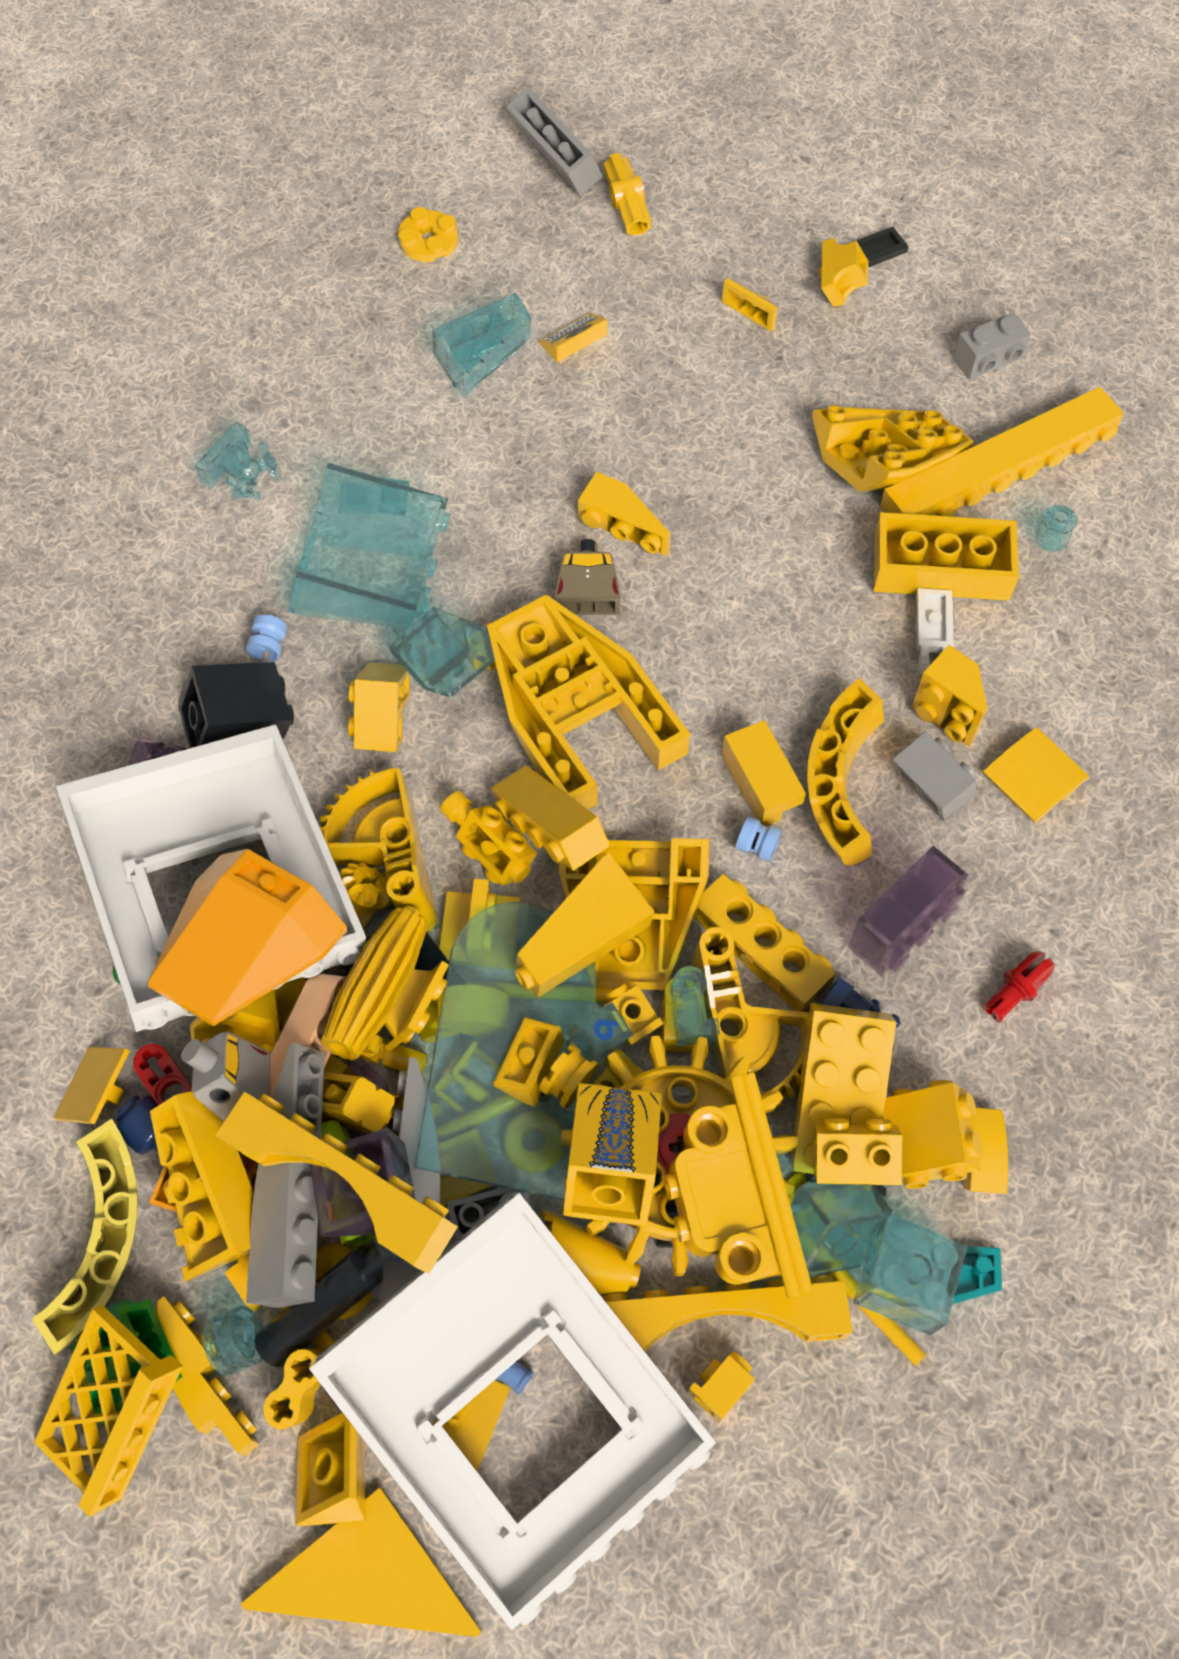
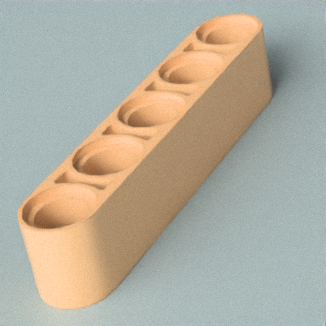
[269,973,347,1099]

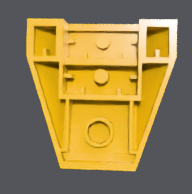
[559,838,710,990]

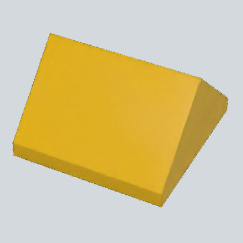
[295,1412,365,1526]

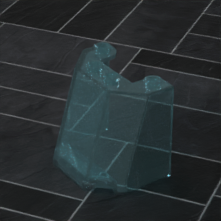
[288,463,451,630]

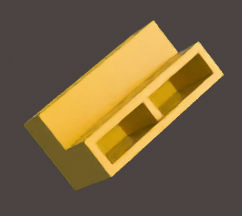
[721,720,806,826]

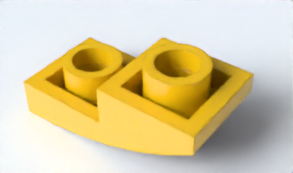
[963,1107,1008,1194]

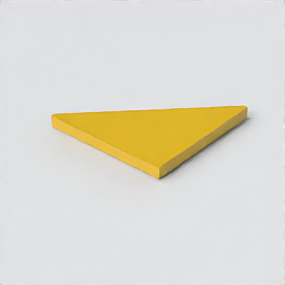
[241,1487,482,1637]

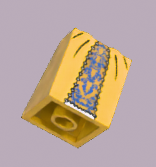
[563,1083,662,1226]

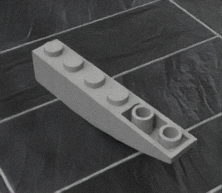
[246,1043,324,1308]
[372,1057,440,1305]

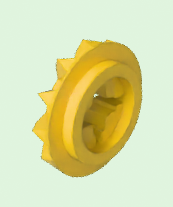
[340,862,392,909]

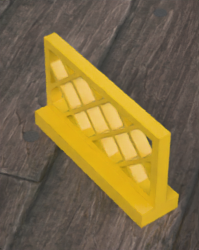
[34,1305,183,1517]

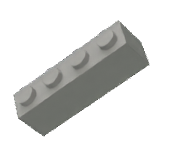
[506,87,603,196]

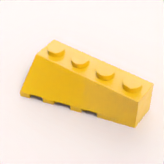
[150,1091,254,1282]

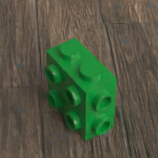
[69,1299,182,1426]

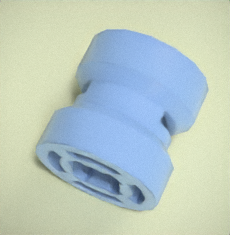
[245,614,288,662]
[735,816,783,862]

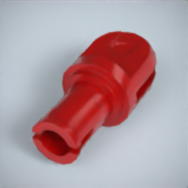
[982,951,1055,1023]

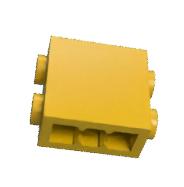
[883,1080,983,1189]

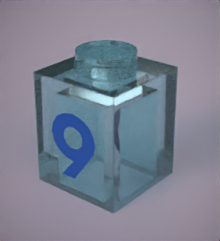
[563,1002,633,1062]

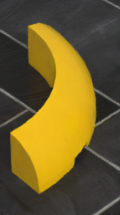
[807,678,884,866]

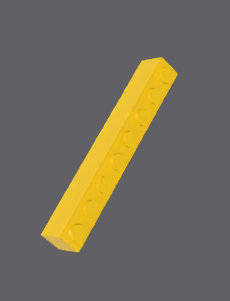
[880,386,1124,516]

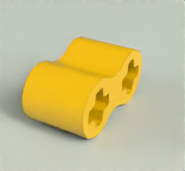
[263,1346,326,1430]

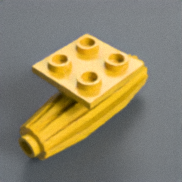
[321,906,449,1060]

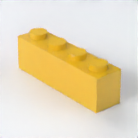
[491,765,610,871]

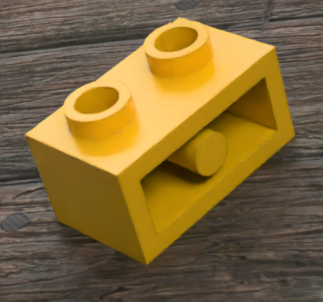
[814,1118,902,1185]

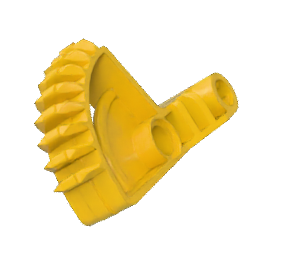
[320,768,437,932]
[692,927,809,1114]

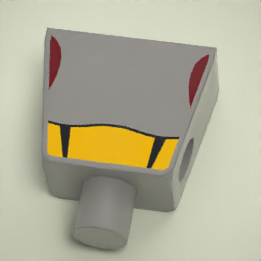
[181,1032,270,1121]

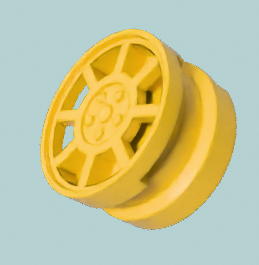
[539,1044,599,1109]

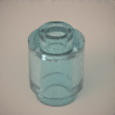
[1036,505,1077,552]

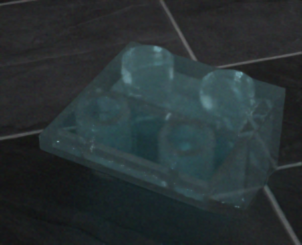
[389,607,495,698]

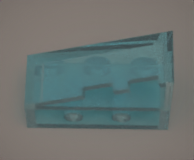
[432,293,531,399]

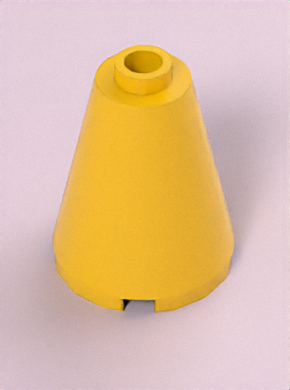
[539,1210,641,1295]

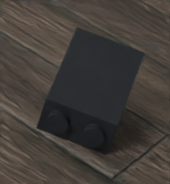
[178,662,294,749]

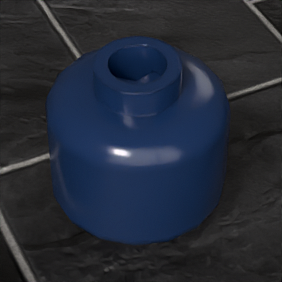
[114,1095,158,1155]

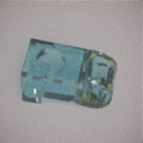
[670,966,720,1046]

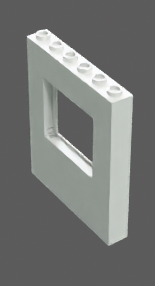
[56,724,366,1032]
[309,1192,716,1630]

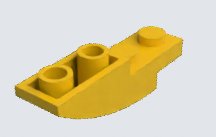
[157,1296,259,1456]

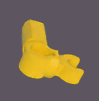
[358,1034,428,1074]

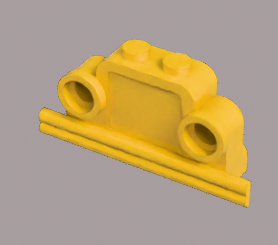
[664,1073,814,1299]

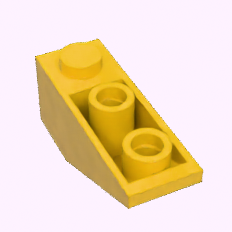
[578,471,671,556]

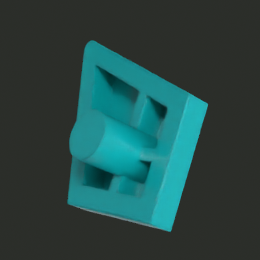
[941,1246,1002,1307]

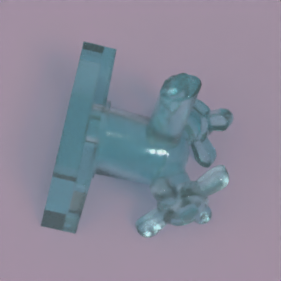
[195,422,279,501]

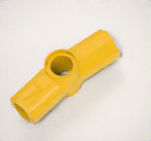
[603,153,651,236]

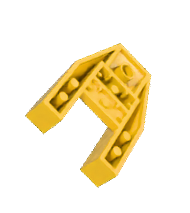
[486,594,690,810]

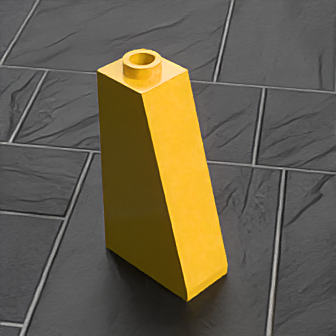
[514,853,654,998]

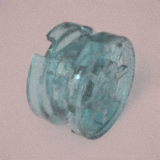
[203,1306,263,1376]

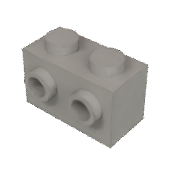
[953,312,1031,380]
[893,731,977,821]

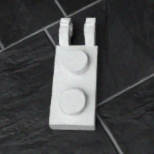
[916,588,953,676]

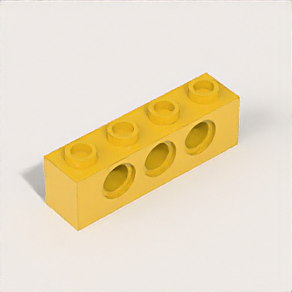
[694,873,836,1012]

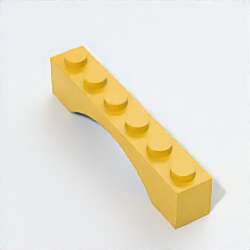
[215,1091,458,1274]
[602,1275,853,1352]

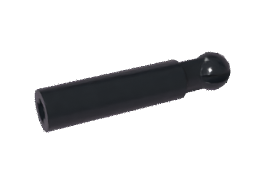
[254,1235,405,1367]

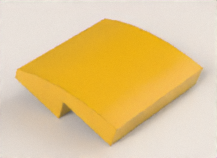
[983,727,1089,823]

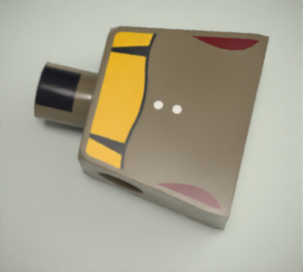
[555,539,621,615]

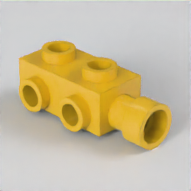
[440,791,537,886]

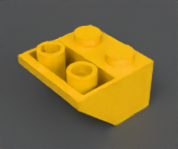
[912,645,987,747]

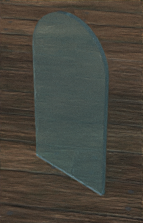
[414,902,597,1201]

